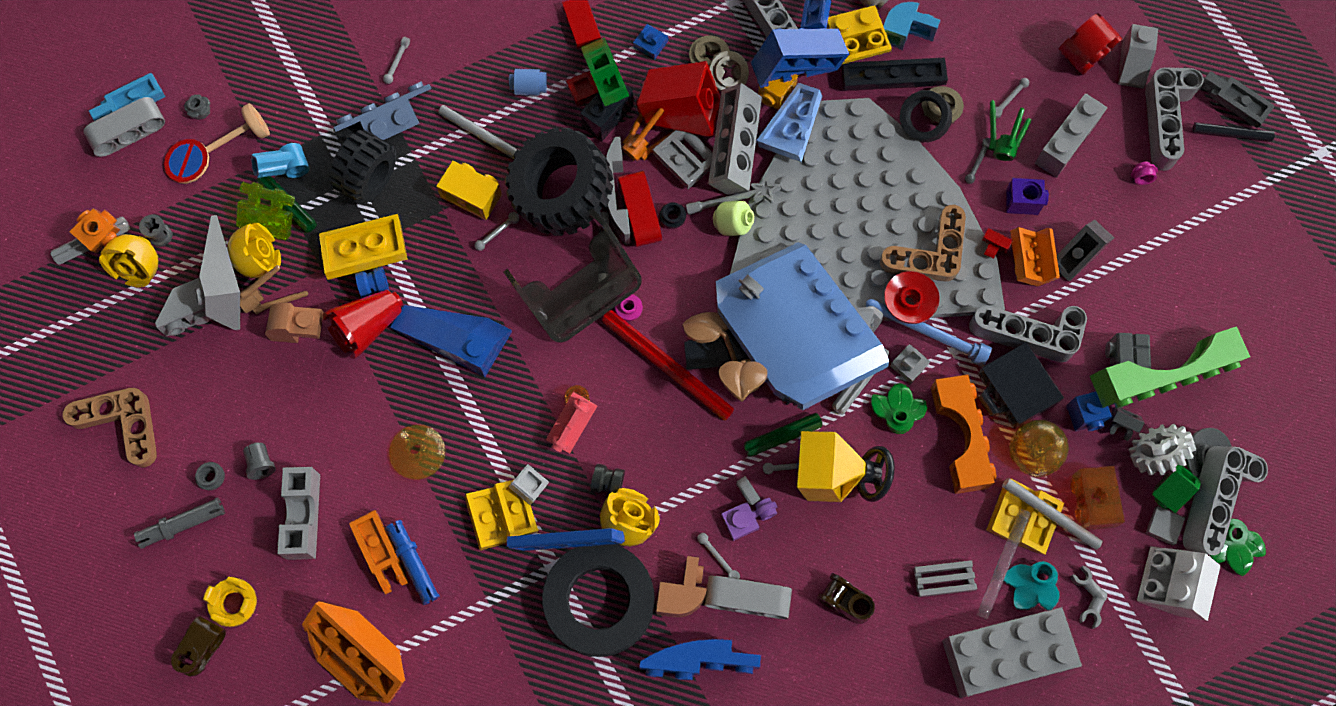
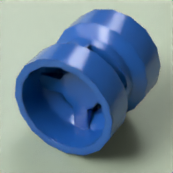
[355,266,389,298]

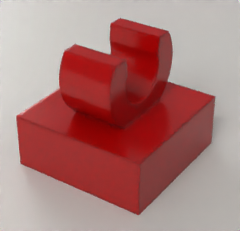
[566,71,599,106]
[982,228,1013,259]

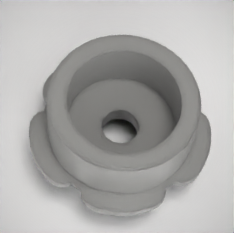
[739,274,764,300]

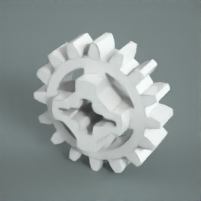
[1129,424,1196,475]

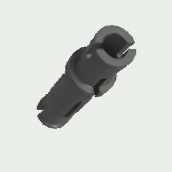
[134,497,225,549]

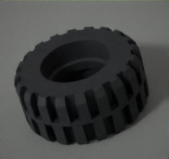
[505,128,613,236]

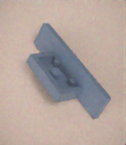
[334,81,432,140]

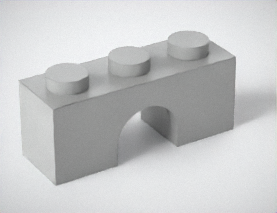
[1035,93,1108,178]
[278,467,320,560]

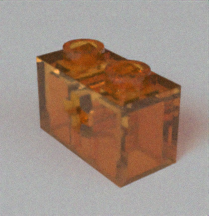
[1070,466,1125,530]

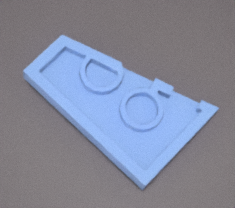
[756,83,822,162]

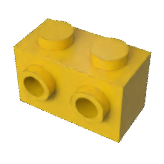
[436,161,502,220]

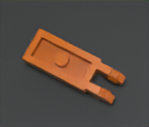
[349,510,408,595]

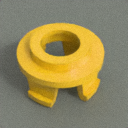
[203,577,257,627]

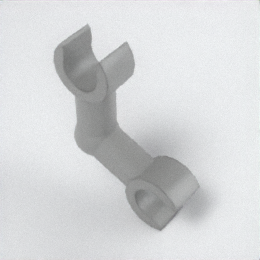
[1071,566,1107,629]

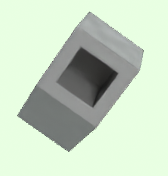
[155,278,211,336]

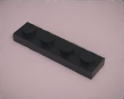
[842,58,948,91]

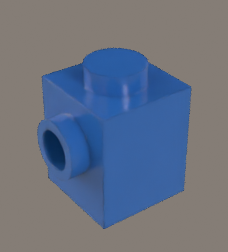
[1066,392,1112,432]

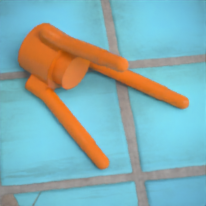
[621,108,676,162]

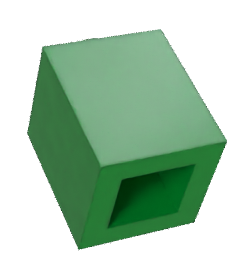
[1152,465,1201,513]

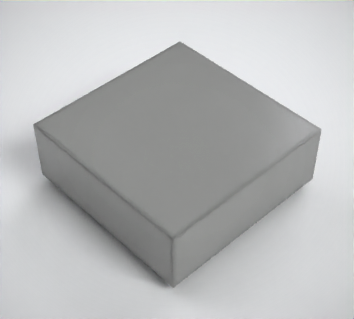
[509,464,549,505]
[1145,506,1185,546]

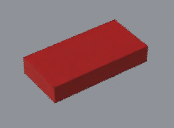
[562,0,601,49]

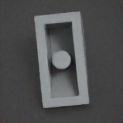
[1118,24,1158,89]

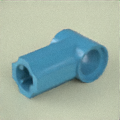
[251,143,309,178]

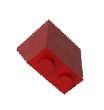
[637,61,721,136]

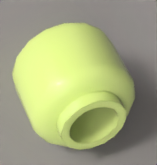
[713,201,754,236]

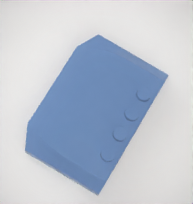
[716,242,889,410]

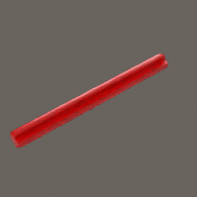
[602,310,734,421]

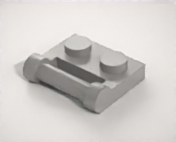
[653,130,713,189]

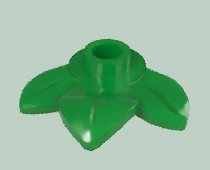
[871,383,927,434]
[1210,518,1266,576]

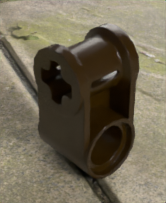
[817,573,875,624]
[171,616,226,677]

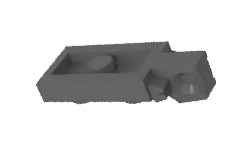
[1201,71,1275,129]

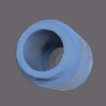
[509,69,547,96]

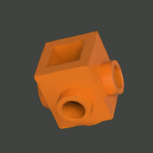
[69,208,120,253]

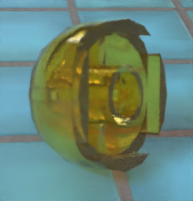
[1009,420,1069,477]

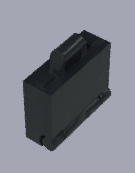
[978,342,1064,429]

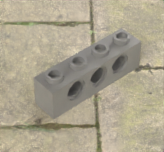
[708,83,762,196]

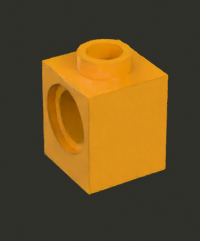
[758,74,798,110]

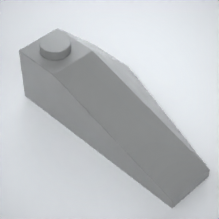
[195,215,240,330]

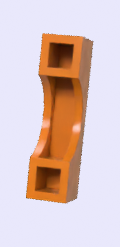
[930,375,996,494]

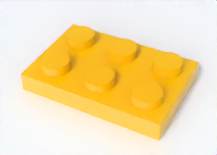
[319,214,408,280]

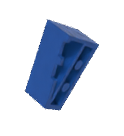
[750,28,849,88]

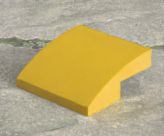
[986,478,1064,555]
[465,480,538,551]

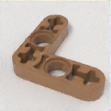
[880,205,966,281]
[63,388,157,468]

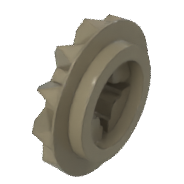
[689,36,730,67]
[709,51,749,91]
[921,86,964,124]

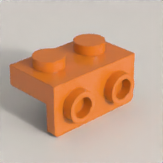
[1010,227,1060,286]

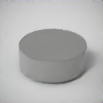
[736,476,760,505]

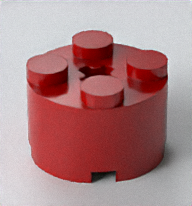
[1058,13,1122,75]

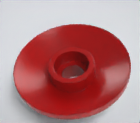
[884,271,940,324]

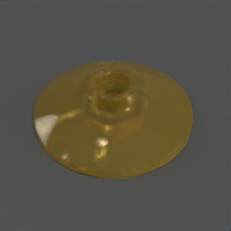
[389,425,446,480]

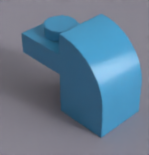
[883,2,940,50]

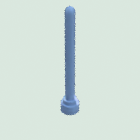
[866,299,992,367]

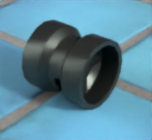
[590,463,625,494]

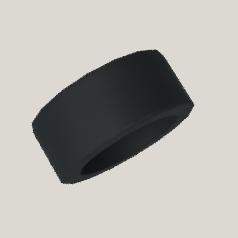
[899,90,952,142]

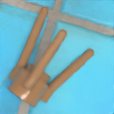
[240,265,308,315]

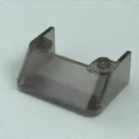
[503,208,642,343]

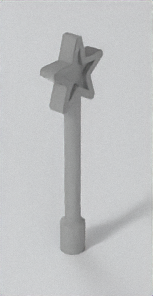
[686,175,781,214]

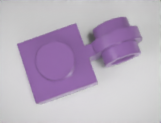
[721,498,778,541]

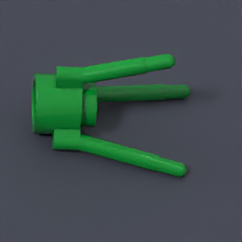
[989,100,1031,161]

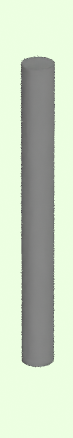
[438,105,520,159]
[1002,478,1102,550]

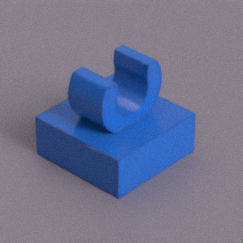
[633,24,668,60]

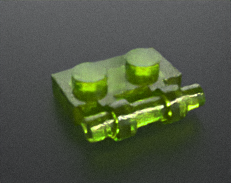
[236,182,295,240]

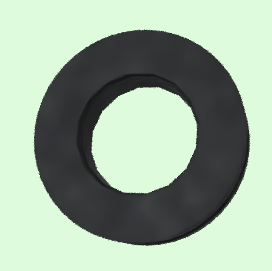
[543,544,654,657]

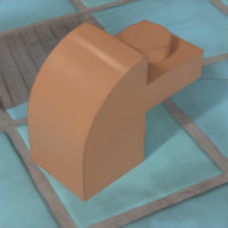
[265,303,324,343]
[656,556,707,618]

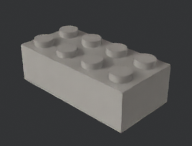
[942,607,1082,698]

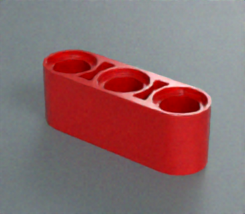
[618,171,662,247]

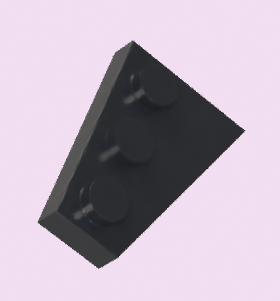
[684,329,749,370]

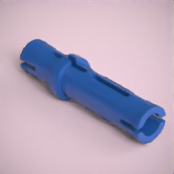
[385,520,440,605]

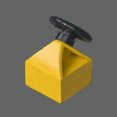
[797,431,895,502]

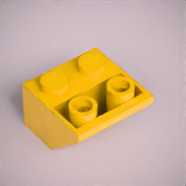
[827,5,892,64]

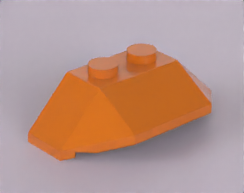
[302,601,405,704]

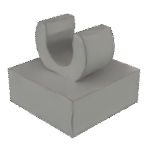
[890,344,930,384]

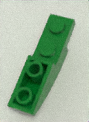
[581,37,629,106]

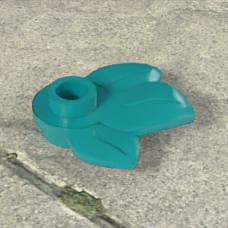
[1002,561,1060,611]

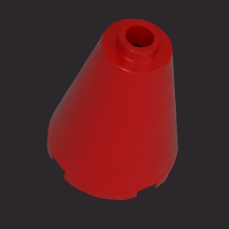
[323,290,403,359]

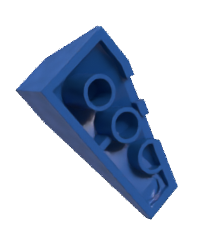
[390,305,512,377]

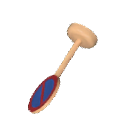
[164,103,270,183]

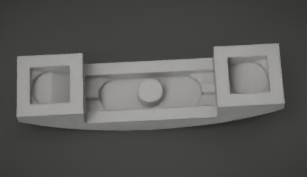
[606,137,630,245]

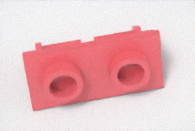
[546,392,597,454]

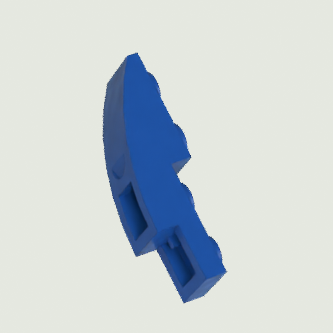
[640,639,761,680]

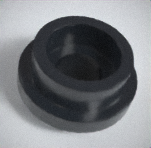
[660,202,686,229]

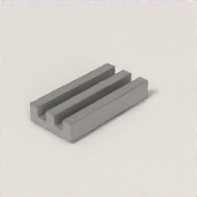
[913,560,977,597]

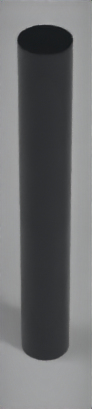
[1192,122,1275,142]

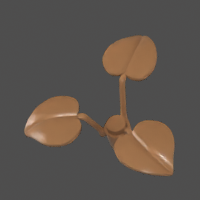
[682,312,767,402]

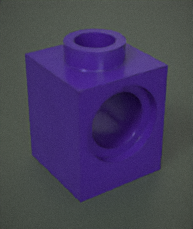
[1006,178,1049,215]

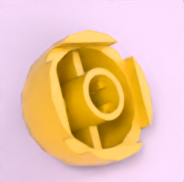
[227,223,281,278]
[99,234,158,288]
[600,488,660,547]

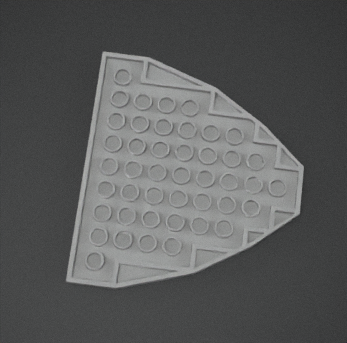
[730,98,1005,321]

